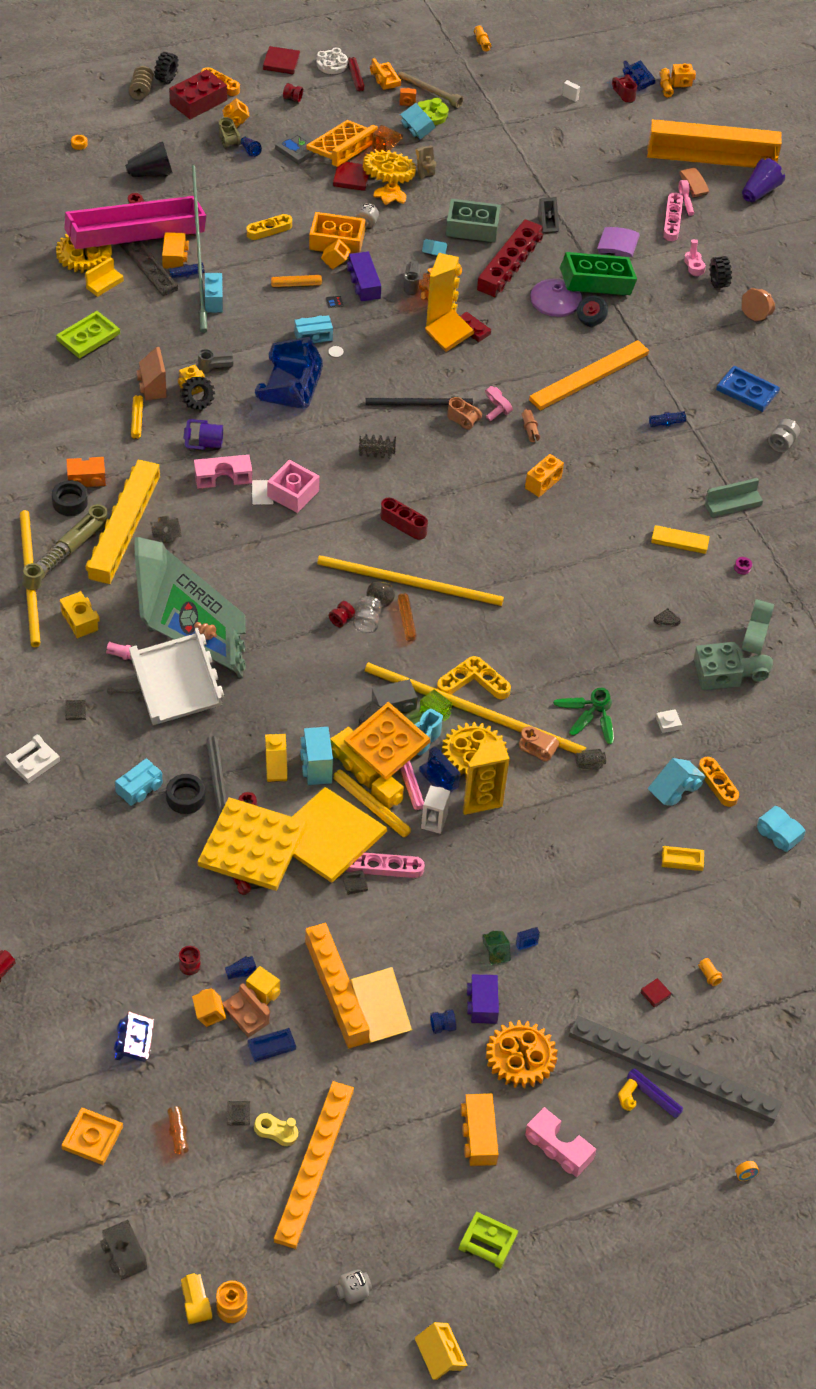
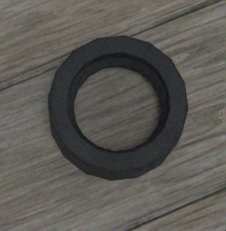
[52,480,88,516]
[166,774,205,814]

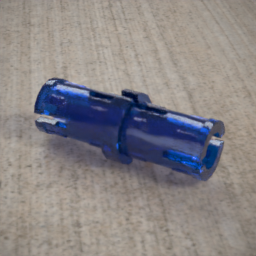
[168,262,205,279]
[649,411,686,427]

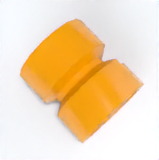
[216,1281,247,1323]

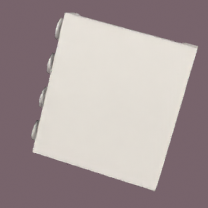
[129,628,224,725]

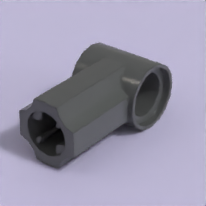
[404,261,421,294]
[197,349,233,373]

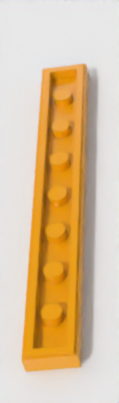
[529,340,649,411]

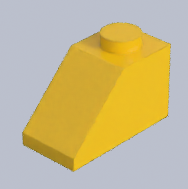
[265,734,287,782]

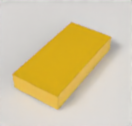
[661,846,704,871]

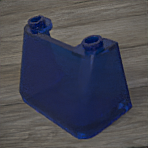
[255,337,323,409]

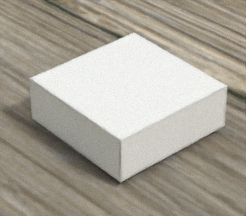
[562,80,580,102]

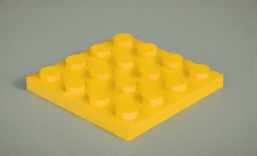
[198,797,306,891]

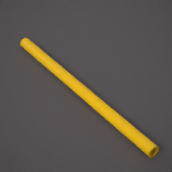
[20,510,41,647]

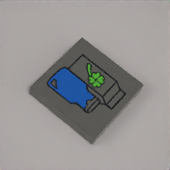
[275,130,321,164]

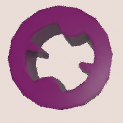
[734,557,752,575]

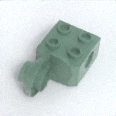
[694,642,773,690]

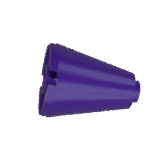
[742,158,785,202]

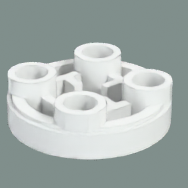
[316,48,348,74]

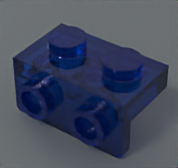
[622,60,656,91]

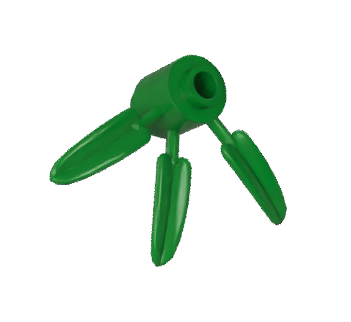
[553,688,614,744]

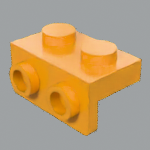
[370,58,401,90]

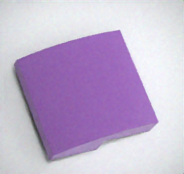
[597,227,640,257]

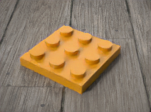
[344,702,431,780]

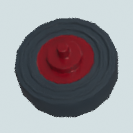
[577,296,608,326]

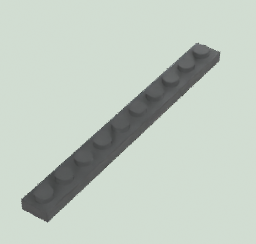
[569,1016,782,1124]

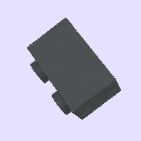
[371,679,417,713]

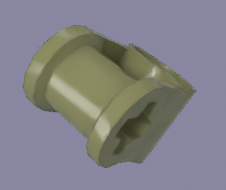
[219,117,241,148]

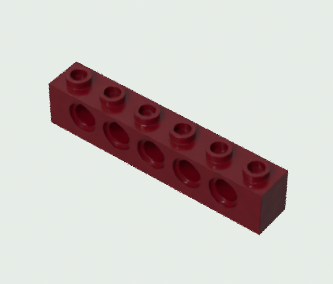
[477,219,543,297]

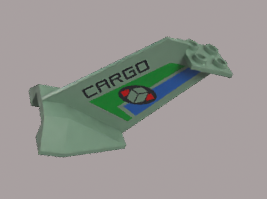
[135,537,246,678]

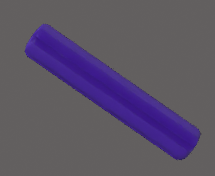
[627,1069,683,1118]

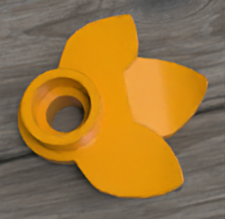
[373,182,406,205]

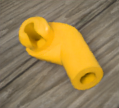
[618,1079,638,1111]

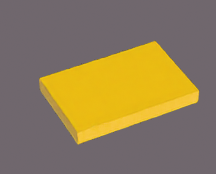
[350,967,412,1043]

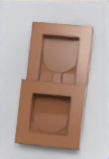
[679,168,709,198]

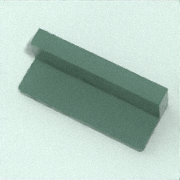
[704,478,763,517]

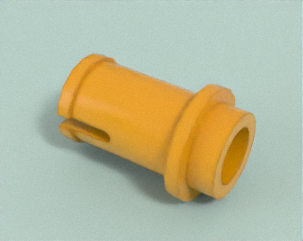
[698,958,723,986]

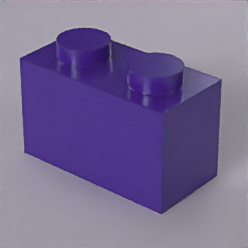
[466,974,499,1024]

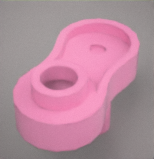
[684,239,705,276]
[485,386,513,421]

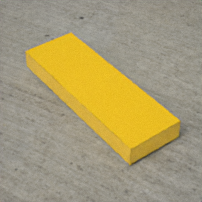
[651,525,710,554]

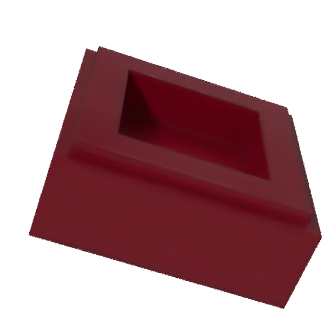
[640,978,671,1008]

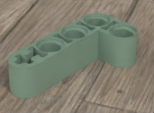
[741,599,775,655]

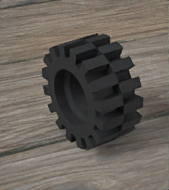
[154,51,179,84]
[709,256,732,288]
[180,377,215,409]

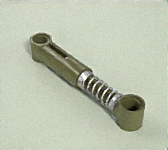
[22,504,107,590]

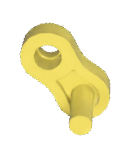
[254,1113,298,1146]

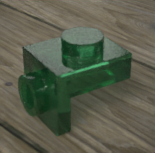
[482,931,511,965]

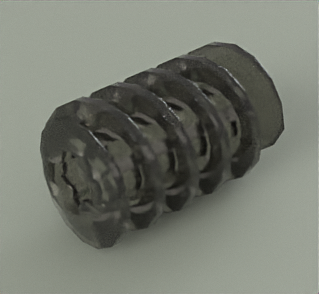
[358,434,397,459]

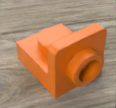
[399,88,416,106]

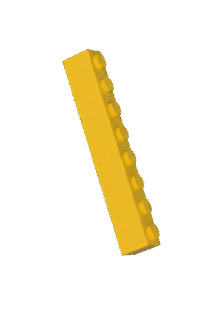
[86,459,160,584]

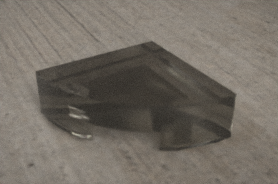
[653,608,681,627]

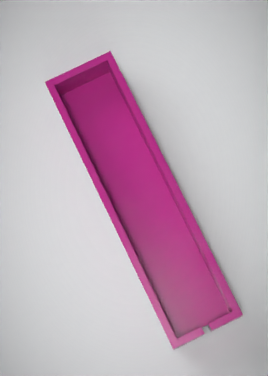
[64,196,206,249]

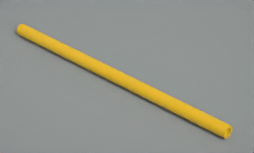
[317,555,504,606]

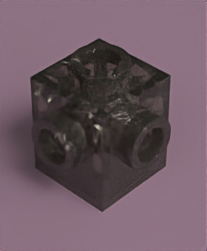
[151,515,182,544]

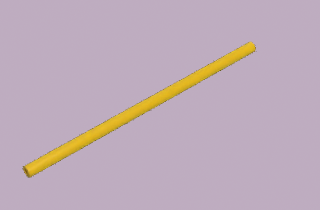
[365,662,586,757]

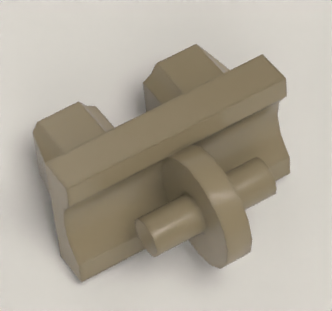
[415,145,436,179]

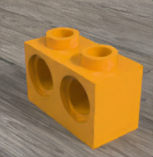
[525,454,564,497]

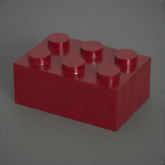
[169,69,227,120]

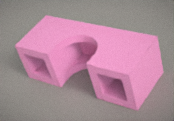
[194,455,252,489]
[525,1107,596,1177]

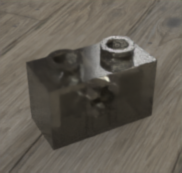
[100,1220,147,1280]

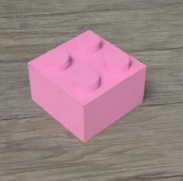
[267,460,320,513]

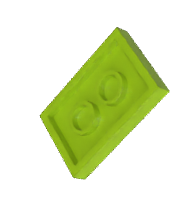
[56,311,120,359]

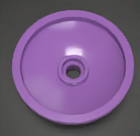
[530,278,582,317]

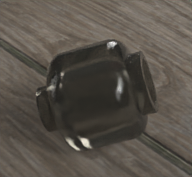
[366,581,395,607]

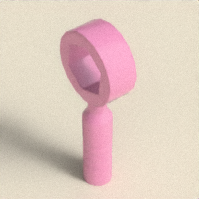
[678,180,694,216]

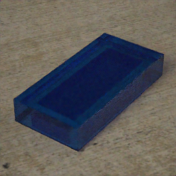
[247,1028,296,1062]

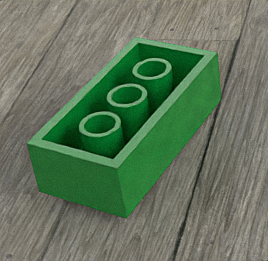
[560,252,637,295]

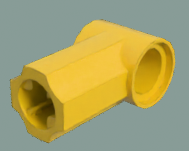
[181,1273,212,1325]

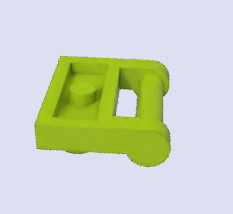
[458,1211,518,1269]

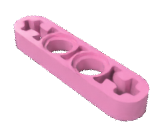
[663,193,683,241]
[346,853,425,878]

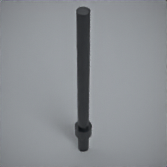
[365,396,473,406]

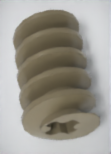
[129,66,154,100]

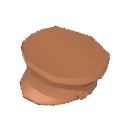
[742,288,775,321]

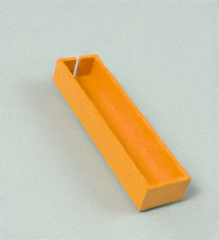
[647,119,782,168]

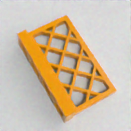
[306,120,378,167]

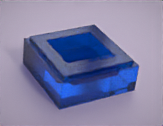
[516,927,540,950]

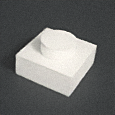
[656,710,682,733]

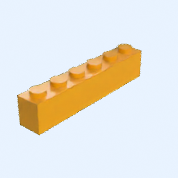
[305,923,370,1049]

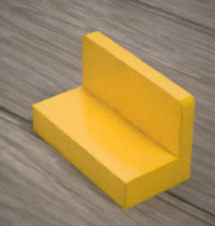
[85,257,124,297]
[415,1322,468,1380]

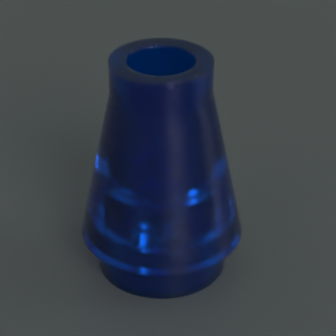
[241,136,262,157]
[225,955,257,980]

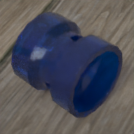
[430,1009,456,1034]

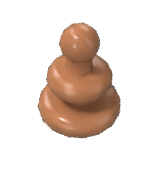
[194,622,217,640]

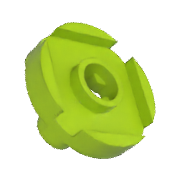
[418,98,449,125]

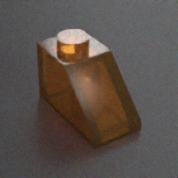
[372,125,403,152]

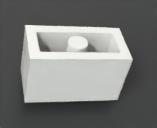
[421,785,450,834]

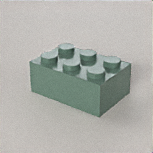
[446,199,501,242]

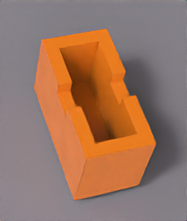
[67,457,106,487]

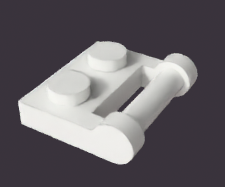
[5,734,60,783]

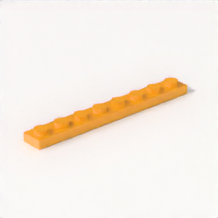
[274,1081,354,1249]

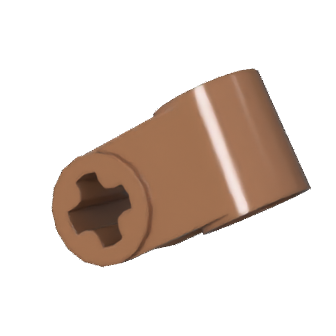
[447,397,482,430]
[519,726,559,761]

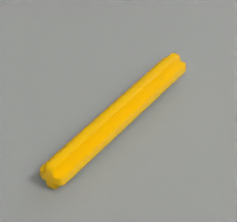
[334,769,411,838]

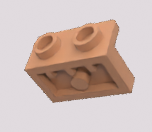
[222,983,270,1038]

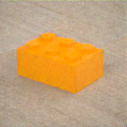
[309,212,365,254]

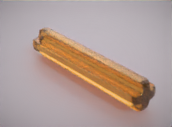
[398,593,417,642]

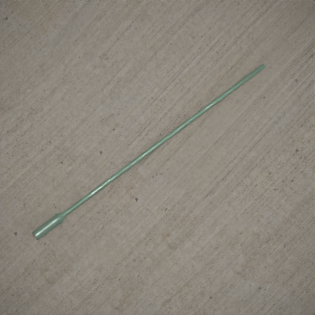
[192,165,207,333]

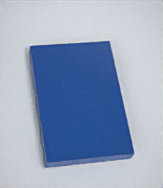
[716,366,780,412]

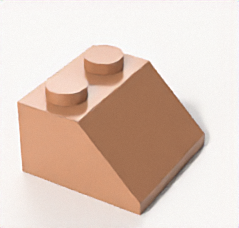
[136,347,167,400]

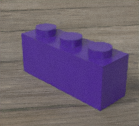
[346,251,382,301]

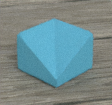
[422,239,447,255]

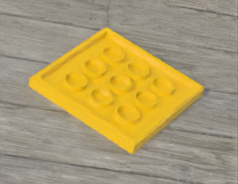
[292,787,387,883]

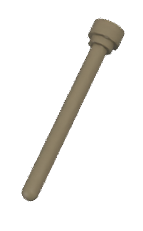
[398,72,464,108]

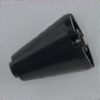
[125,141,173,177]

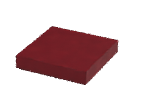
[263,46,300,74]
[333,162,370,191]

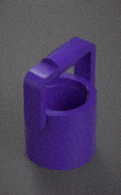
[183,419,223,450]

